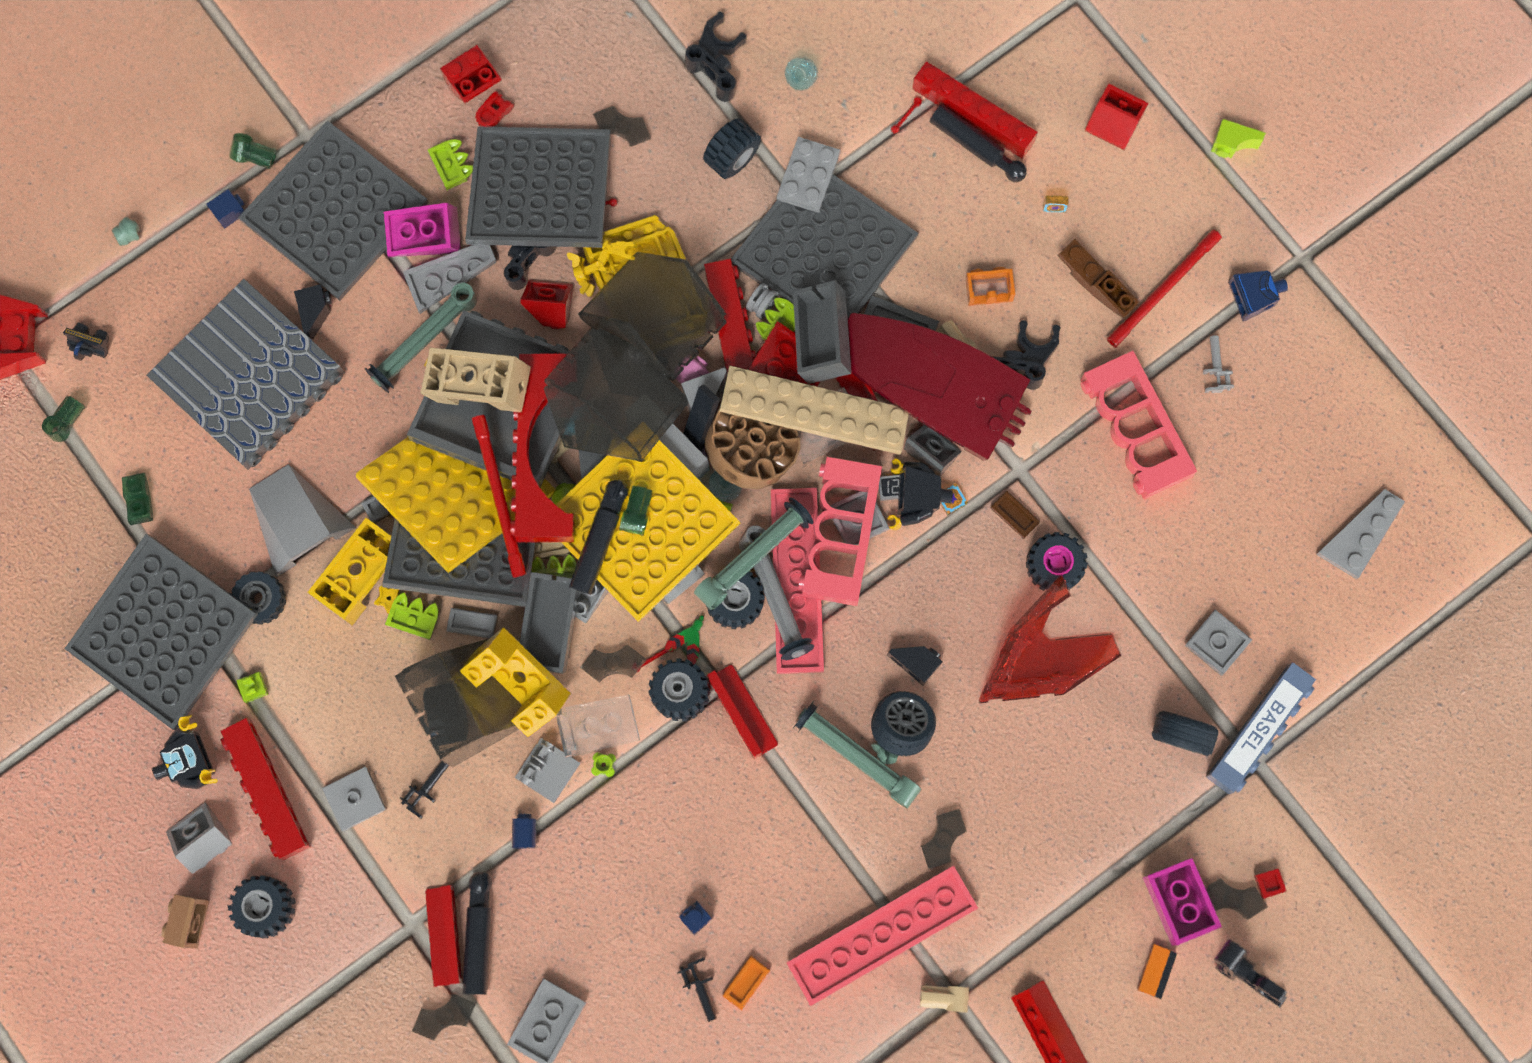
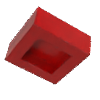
[1254,868,1287,899]

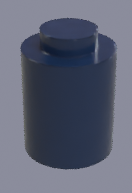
[512,814,536,849]

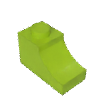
[1211,119,1266,158]

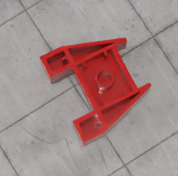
[0,295,48,380]

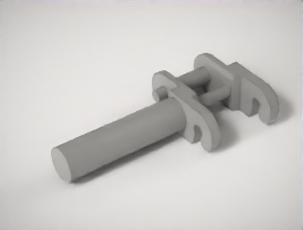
[1203,336,1234,393]

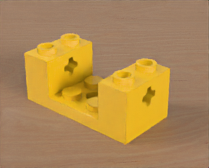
[307,518,391,626]
[460,627,571,737]

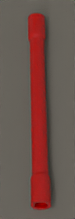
[1107,229,1222,348]
[471,415,526,578]

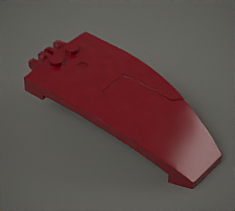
[848,313,1032,461]

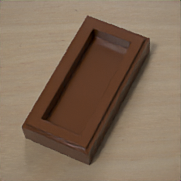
[990,490,1040,539]

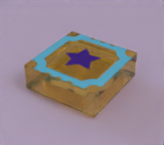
[1043,196,1068,213]
[940,484,968,516]

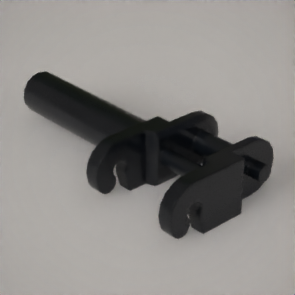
[399,760,449,819]
[677,957,717,1022]

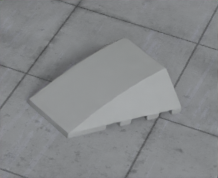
[249,464,356,577]

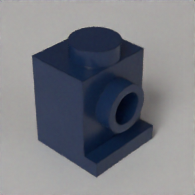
[679,901,713,935]

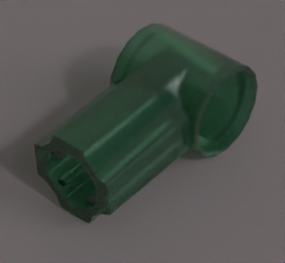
[229,133,277,169]
[42,395,85,442]
[619,486,653,536]

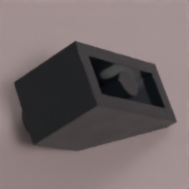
[294,284,332,339]
[887,646,943,686]

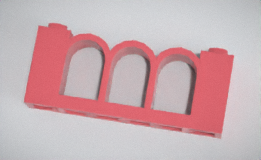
[1080,351,1197,499]
[798,457,882,606]

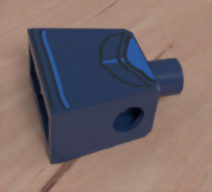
[1228,271,1288,322]

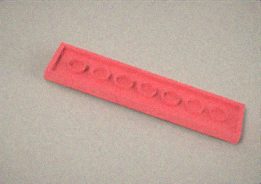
[771,488,824,674]
[787,866,978,1006]

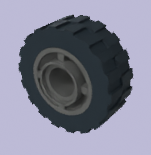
[231,571,286,625]

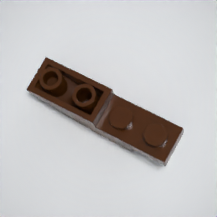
[1057,239,1140,318]

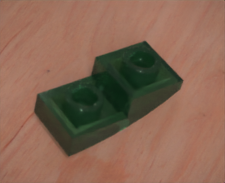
[122,473,154,525]

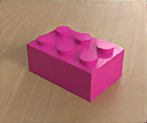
[1142,858,1222,946]

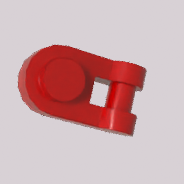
[475,91,514,127]

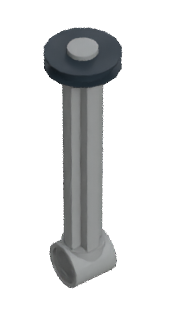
[739,526,814,660]

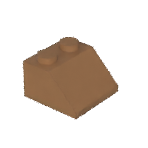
[162,894,209,948]

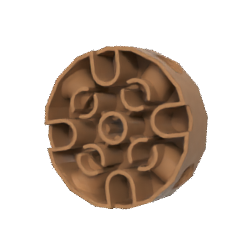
[705,409,801,489]

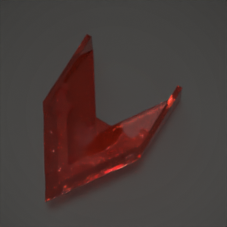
[979,574,1122,704]

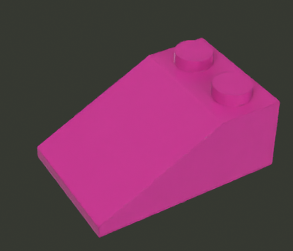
[384,203,461,257]

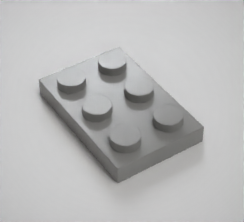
[777,137,841,213]
[507,979,587,1063]

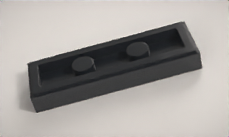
[683,384,720,450]

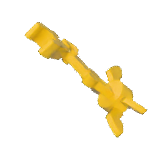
[567,240,638,297]

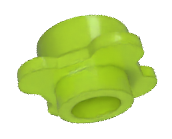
[591,752,616,777]

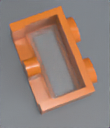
[965,267,1015,306]

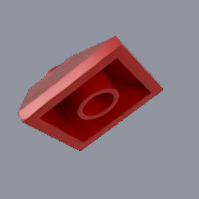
[521,280,573,329]

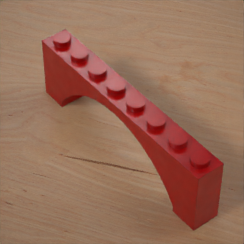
[511,354,577,542]

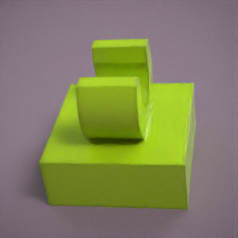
[236,672,268,703]

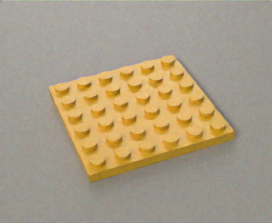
[556,423,741,622]
[356,437,556,573]

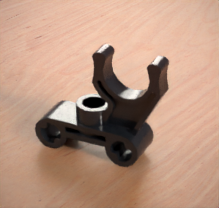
[685,12,747,102]
[504,246,556,290]
[991,320,1061,390]
[1214,939,1287,1008]

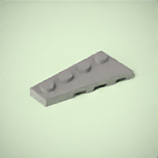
[403,245,496,314]
[1316,489,1405,579]

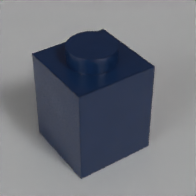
[206,189,245,229]

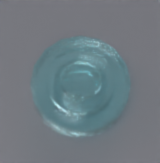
[785,56,818,90]
[709,470,742,502]

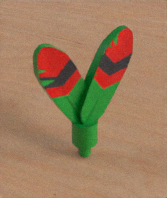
[665,615,704,664]

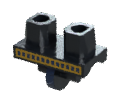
[63,323,109,361]

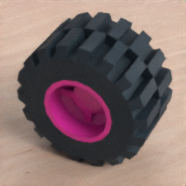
[1026,532,1088,593]

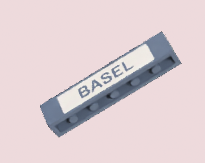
[1206,662,1316,794]

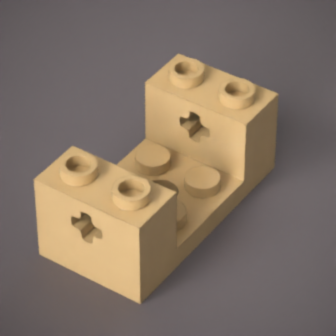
[421,348,531,413]

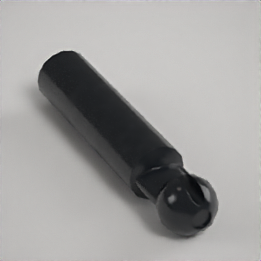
[930,104,1027,182]
[569,479,629,595]
[462,872,492,995]

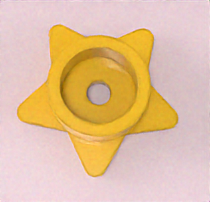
[374,586,399,614]

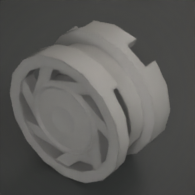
[746,283,779,319]

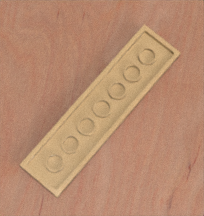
[719,366,909,455]

